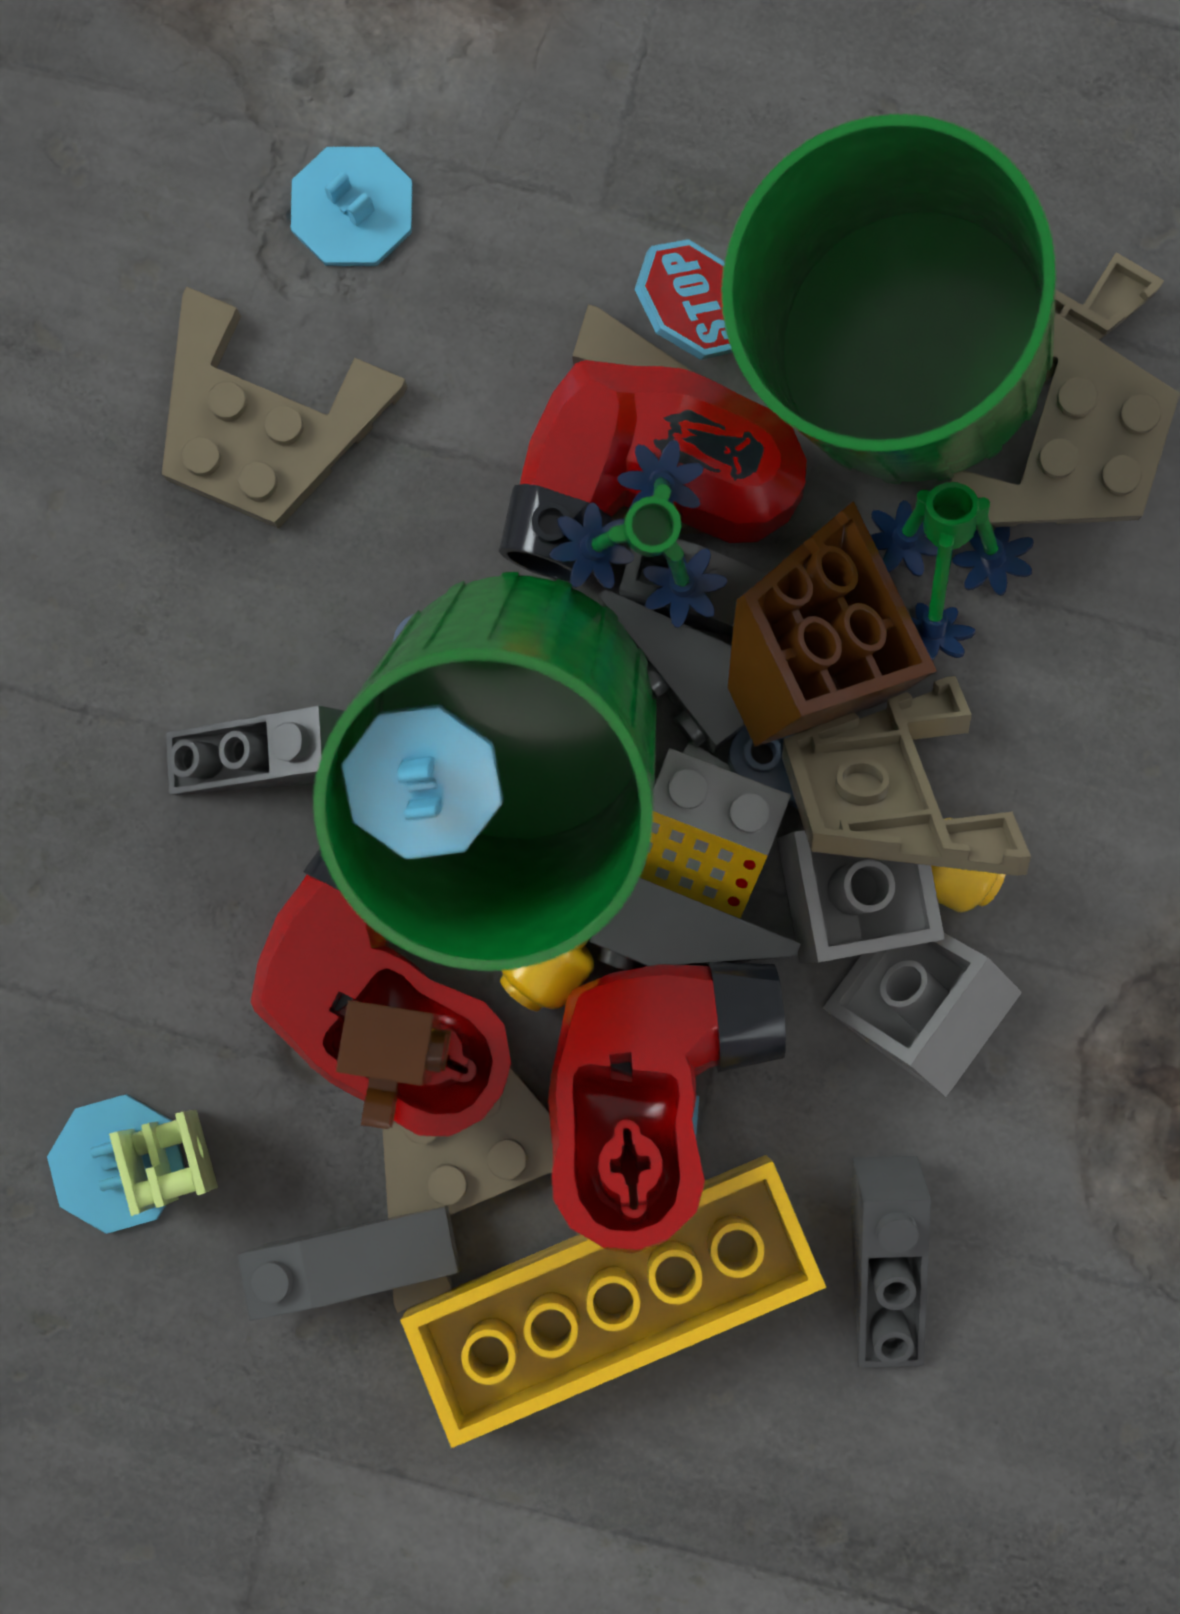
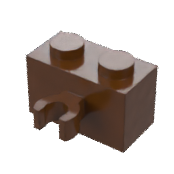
[336,1000,451,1130]

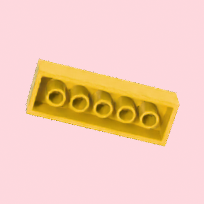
[400,1155,826,1448]

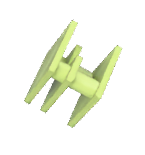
[109,1110,218,1216]

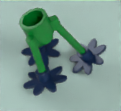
[550,439,728,628]
[871,482,1034,662]

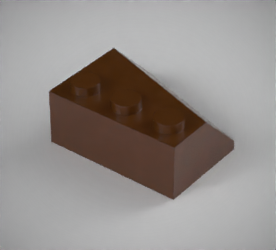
[727,501,937,747]

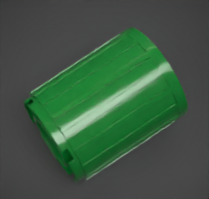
[722,114,1056,484]
[314,572,657,971]

